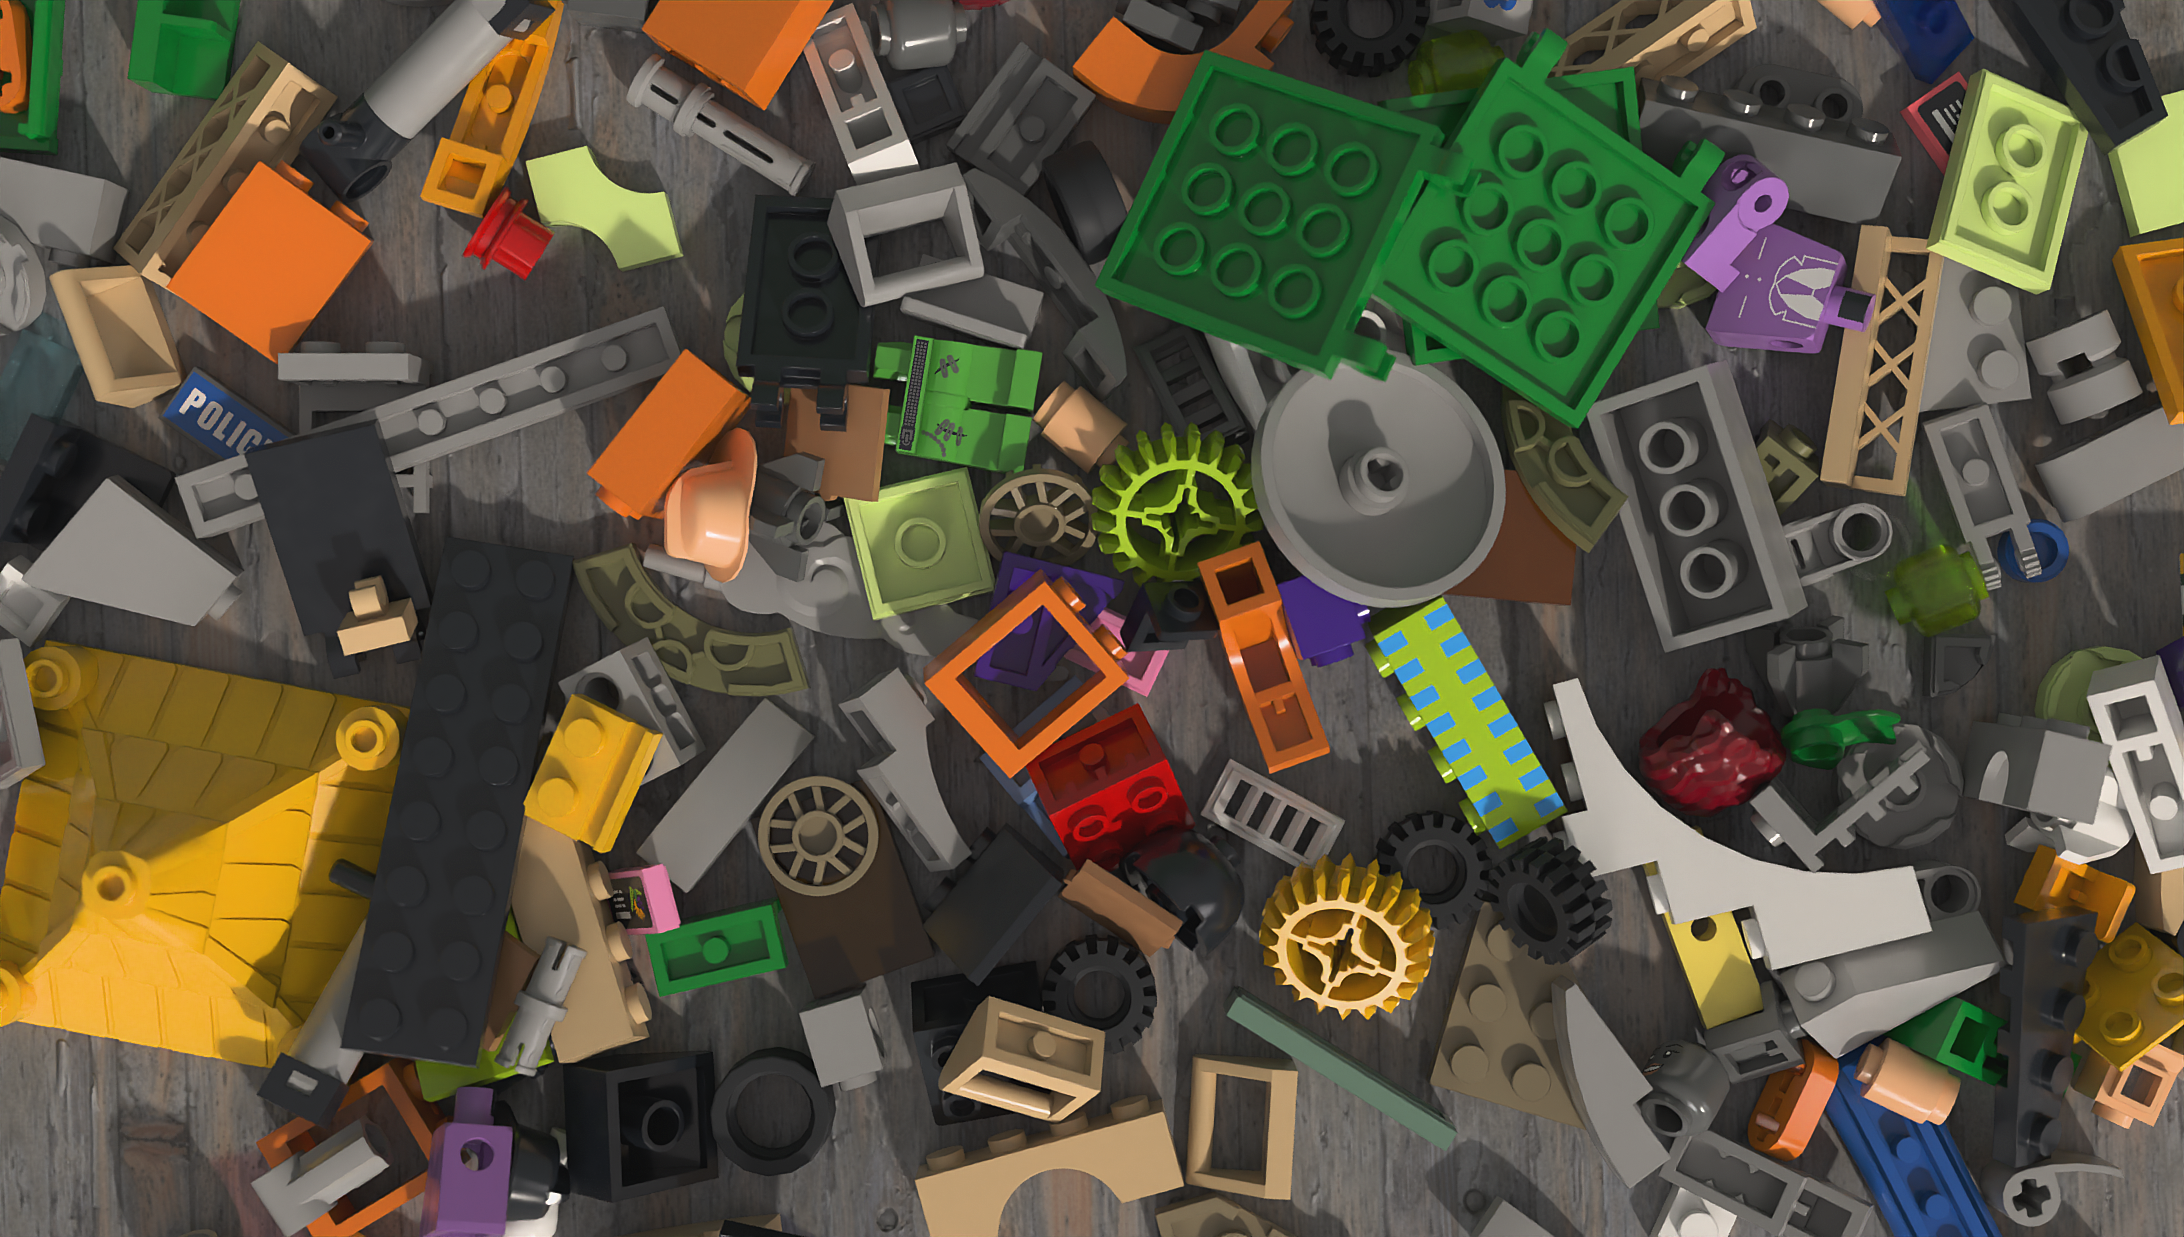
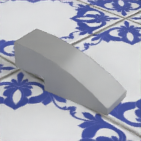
[636,697,816,893]
[1551,975,1671,1189]

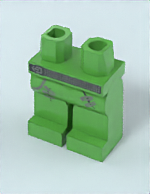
[873,335,1043,475]

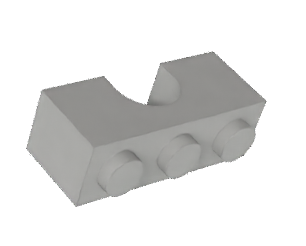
[1961,713,2112,825]

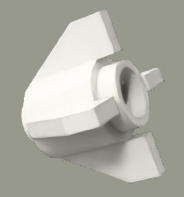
[2005,767,2134,865]

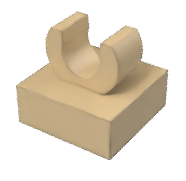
[337,575,418,656]

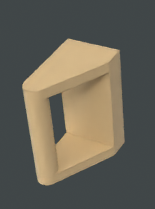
[49,265,187,408]
[938,996,1105,1124]
[1185,1054,1298,1200]

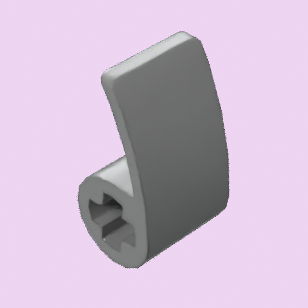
[1980,1149,2124,1227]

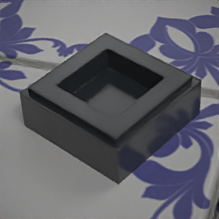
[886,65,968,146]

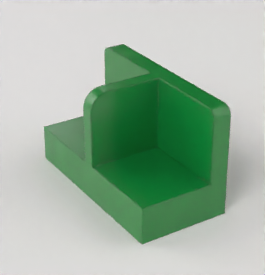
[127,0,241,101]
[645,896,789,997]

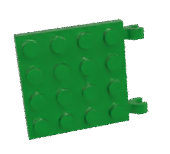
[1370,28,1725,428]
[1095,50,1482,382]

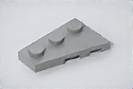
[1898,257,2031,413]

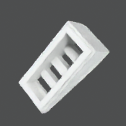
[1200,758,1345,868]

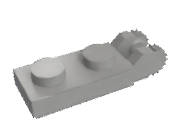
[1921,402,2042,591]

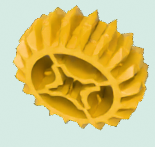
[1259,852,1435,1021]

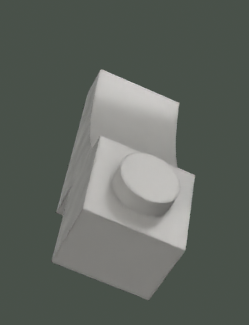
[838,667,972,872]
[1658,1128,1874,1237]

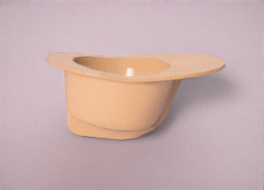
[664,427,757,583]

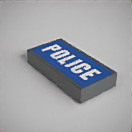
[159,366,297,461]

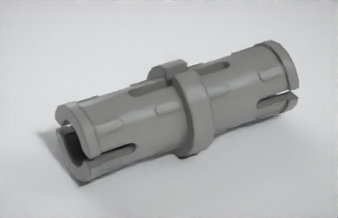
[494,936,587,1076]

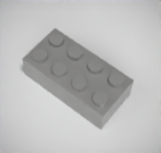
[1587,360,1808,653]

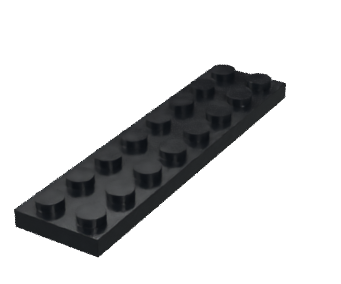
[340,536,575,1069]

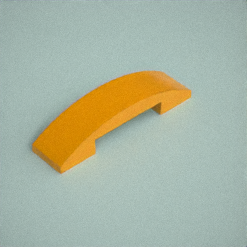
[420,0,564,219]

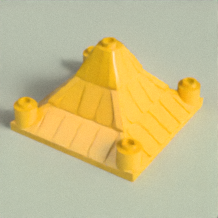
[0,640,411,1085]

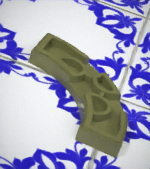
[1500,383,1629,554]
[573,543,811,696]

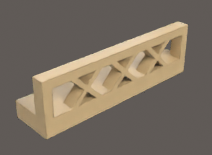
[1547,0,1757,92]
[113,41,338,298]
[1820,225,1945,496]

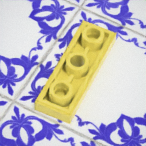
[1642,826,1763,1030]

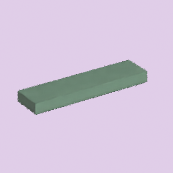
[1223,986,1458,1152]

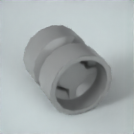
[2025,309,2143,425]

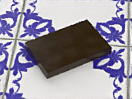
[751,779,936,999]

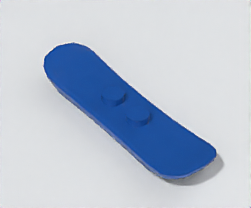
[1824,1034,2002,1237]

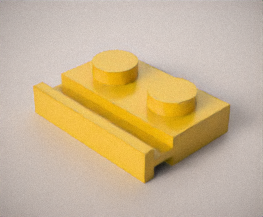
[523,693,663,853]

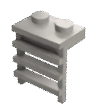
[278,341,433,513]
[1750,740,1931,873]

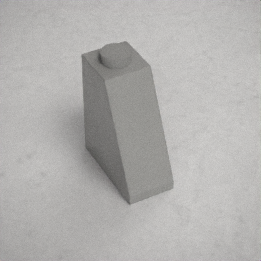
[21,474,244,627]

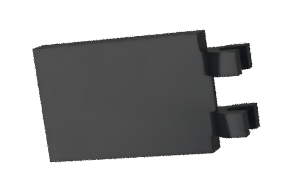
[736,194,882,432]
[244,419,434,679]

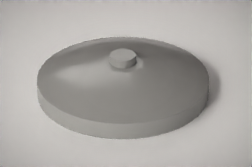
[1251,349,1506,608]

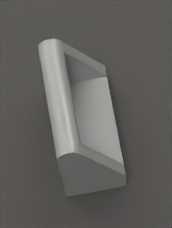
[827,162,984,307]

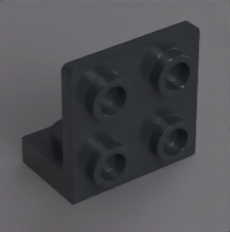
[0,413,176,552]
[911,961,1051,1126]

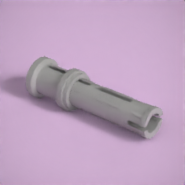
[626,53,816,197]

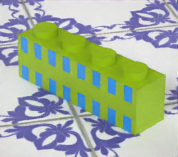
[1364,595,1568,849]

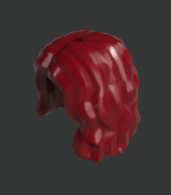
[1638,667,1787,818]

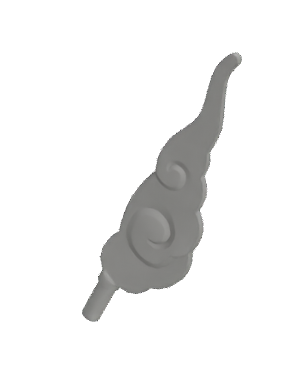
[643,521,1069,681]

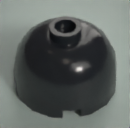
[1119,828,1244,957]

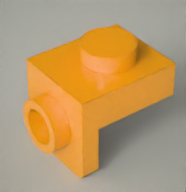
[2014,844,2136,943]

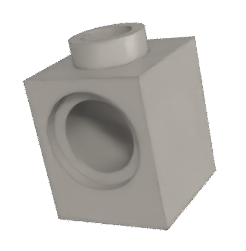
[799,985,889,1091]

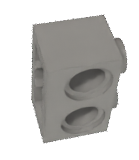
[558,637,707,786]

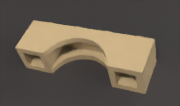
[915,1095,1184,1237]

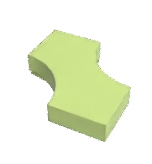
[525,146,684,272]

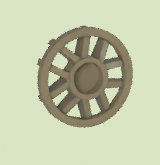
[979,464,1098,566]
[758,775,879,896]

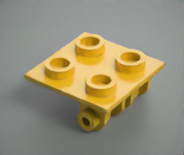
[2073,922,2184,1072]

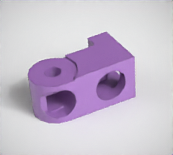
[1681,155,1789,293]

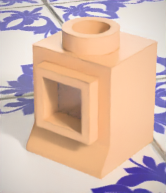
[2073,1044,2184,1129]

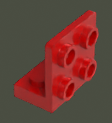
[1026,703,1195,872]

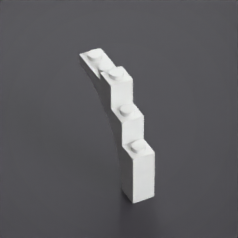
[1543,678,1932,970]

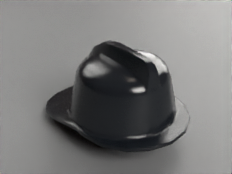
[493,1100,571,1222]

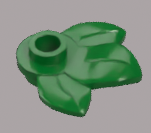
[1780,708,1901,770]

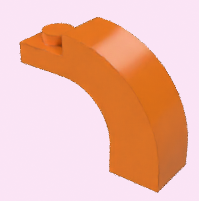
[1073,0,1295,124]
[1197,541,1330,774]

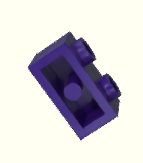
[1276,575,1371,668]

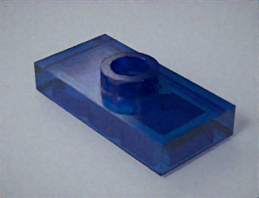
[1872,0,1974,85]

